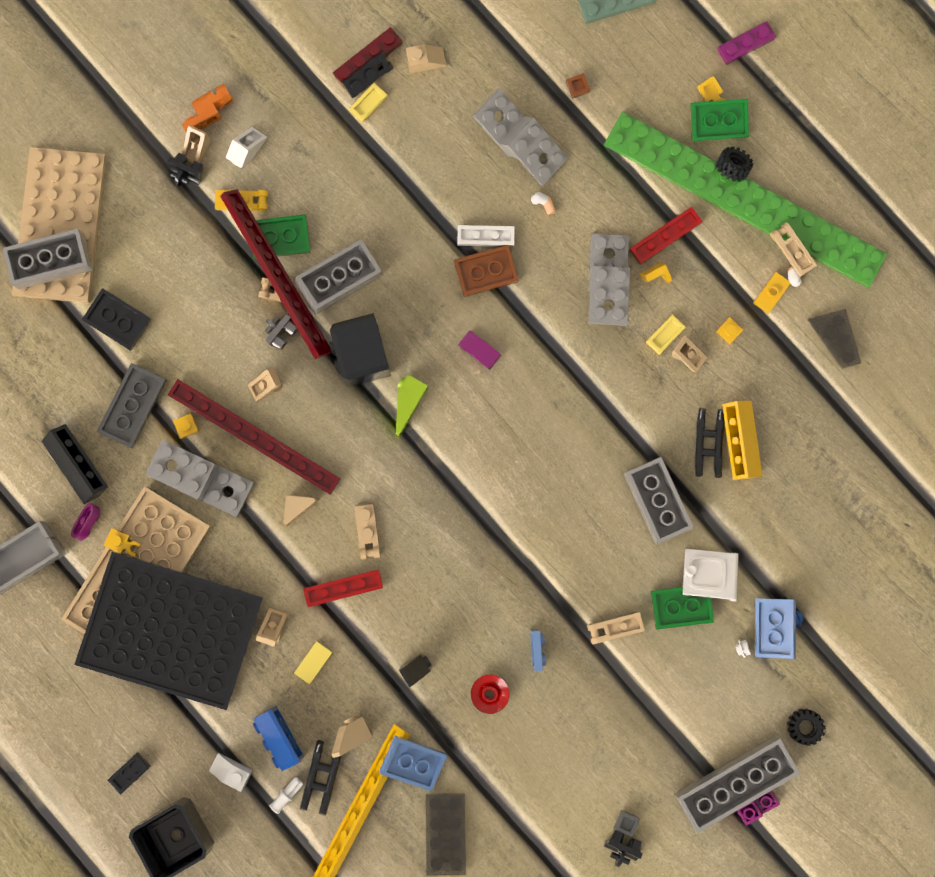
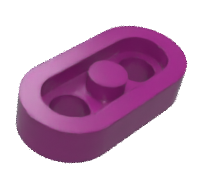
[71,503,100,541]

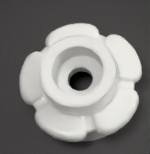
[735,639,751,658]

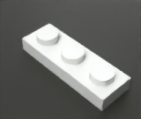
[457,225,515,247]

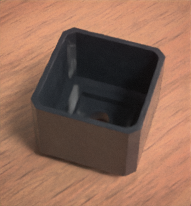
[329,313,391,387]
[129,797,214,877]

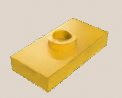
[753,272,791,314]

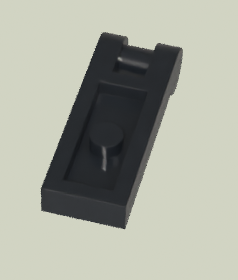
[341,51,393,98]

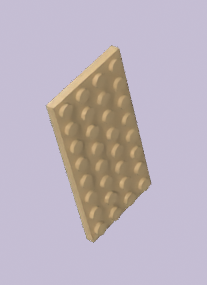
[12,147,107,303]
[61,486,211,634]

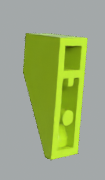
[396,375,428,437]

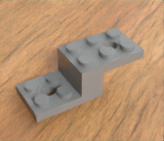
[472,88,568,186]
[588,233,630,326]
[145,439,254,517]

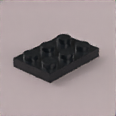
[81,288,152,351]

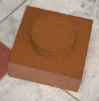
[566,73,590,99]

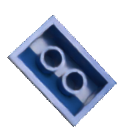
[253,705,305,771]

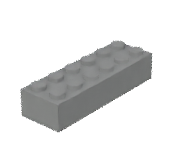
[674,736,800,833]

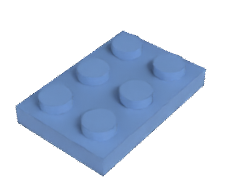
[755,598,796,659]
[379,735,447,791]

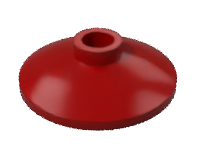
[470,674,510,714]

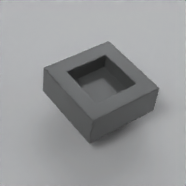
[614,810,640,837]

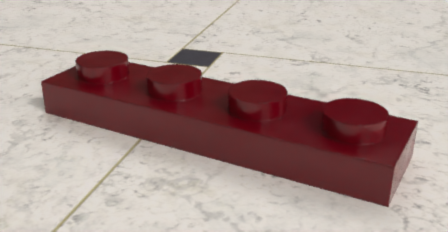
[333,27,403,89]

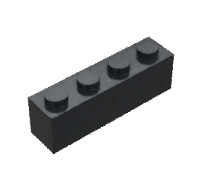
[41,424,108,504]

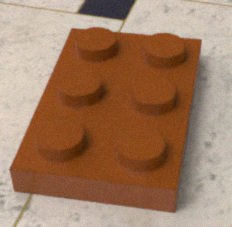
[454,245,519,297]

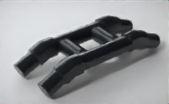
[695,408,725,478]
[299,740,341,816]

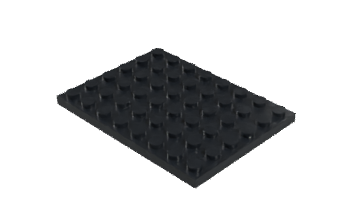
[74,551,263,710]

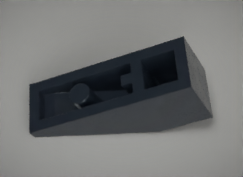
[399,654,432,687]

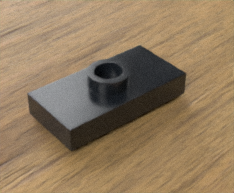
[107,752,151,795]

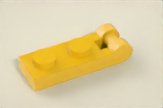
[215,190,269,211]

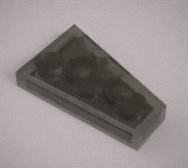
[808,309,861,369]

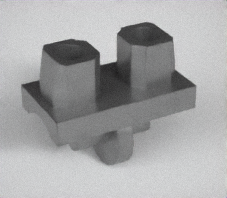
[265,314,298,350]

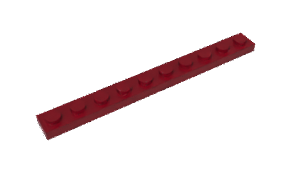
[220,189,332,359]
[168,379,341,495]

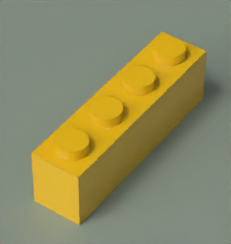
[722,401,763,480]

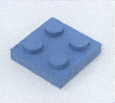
[530,629,546,671]

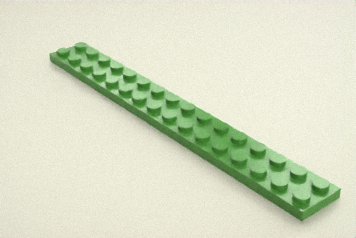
[604,112,887,288]

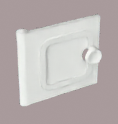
[682,549,738,601]

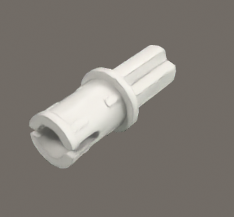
[269,777,303,814]

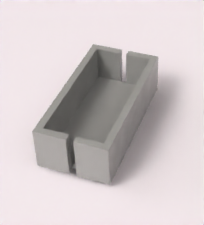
[0,521,66,595]

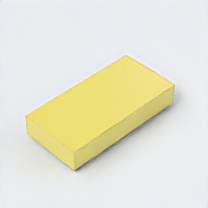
[349,83,388,124]
[646,314,686,355]
[294,641,333,685]

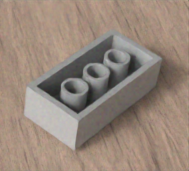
[3,228,93,289]
[295,240,382,315]
[623,457,694,544]

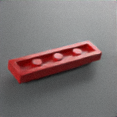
[629,207,703,265]
[303,569,383,607]

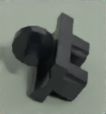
[167,153,203,186]
[604,830,643,867]

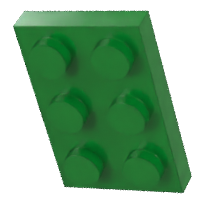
[690,99,749,141]
[253,214,311,259]
[651,587,714,630]

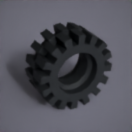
[716,146,754,182]
[787,709,826,746]

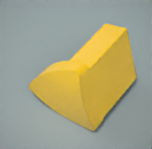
[640,262,672,284]

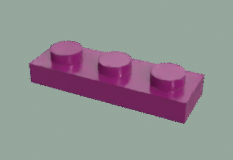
[717,21,776,65]

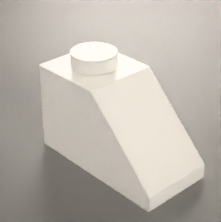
[226,127,267,168]
[209,753,253,792]

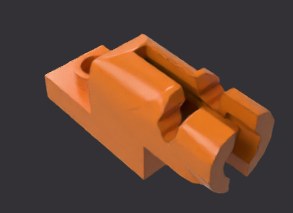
[182,84,233,133]

